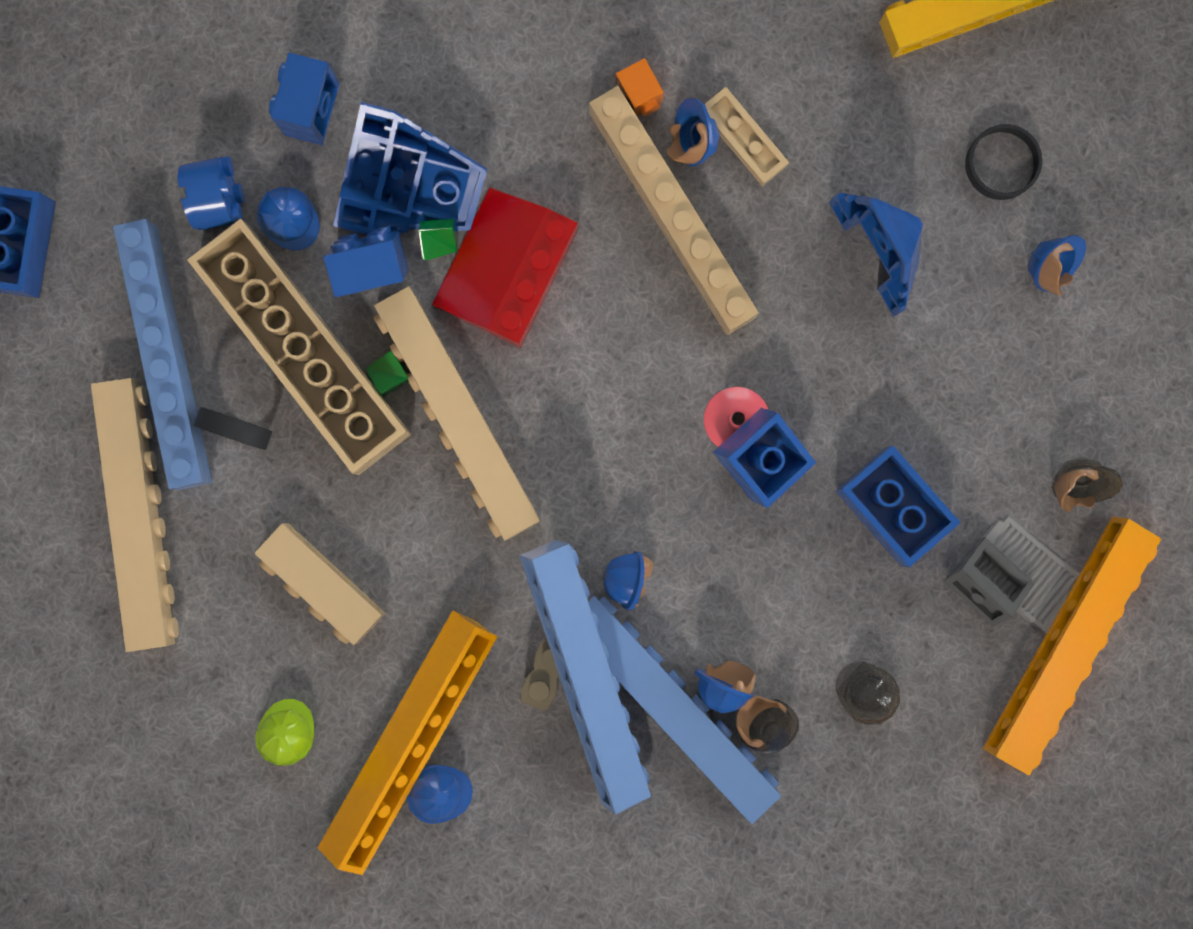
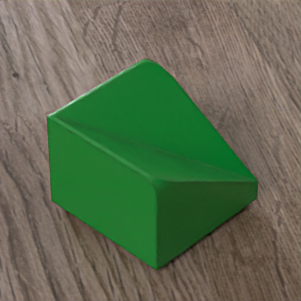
[419,219,457,260]
[366,350,409,397]

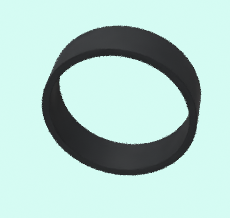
[965,124,1043,200]
[193,407,273,450]

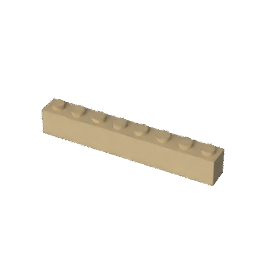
[589,86,759,336]
[374,286,541,541]
[91,378,179,652]

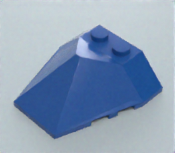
[333,102,487,234]
[829,193,923,317]

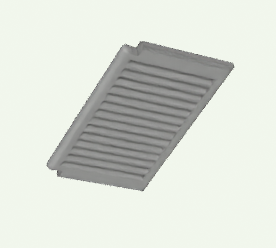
[973,515,1080,635]

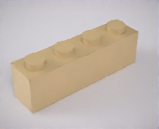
[254,523,386,645]

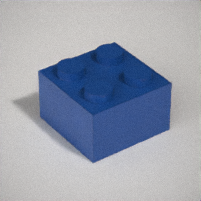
[269,52,340,145]
[713,408,816,508]

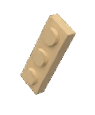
[704,87,789,186]

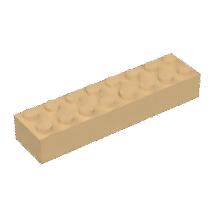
[187,219,412,475]

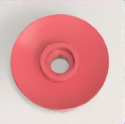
[704,387,768,447]

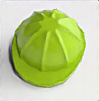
[255,699,315,766]

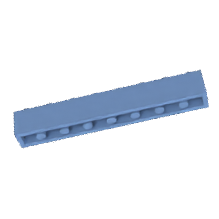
[113,219,212,490]
[519,540,651,814]
[588,595,781,824]

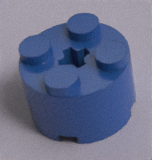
[177,156,245,231]

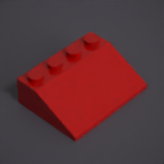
[432,188,578,348]

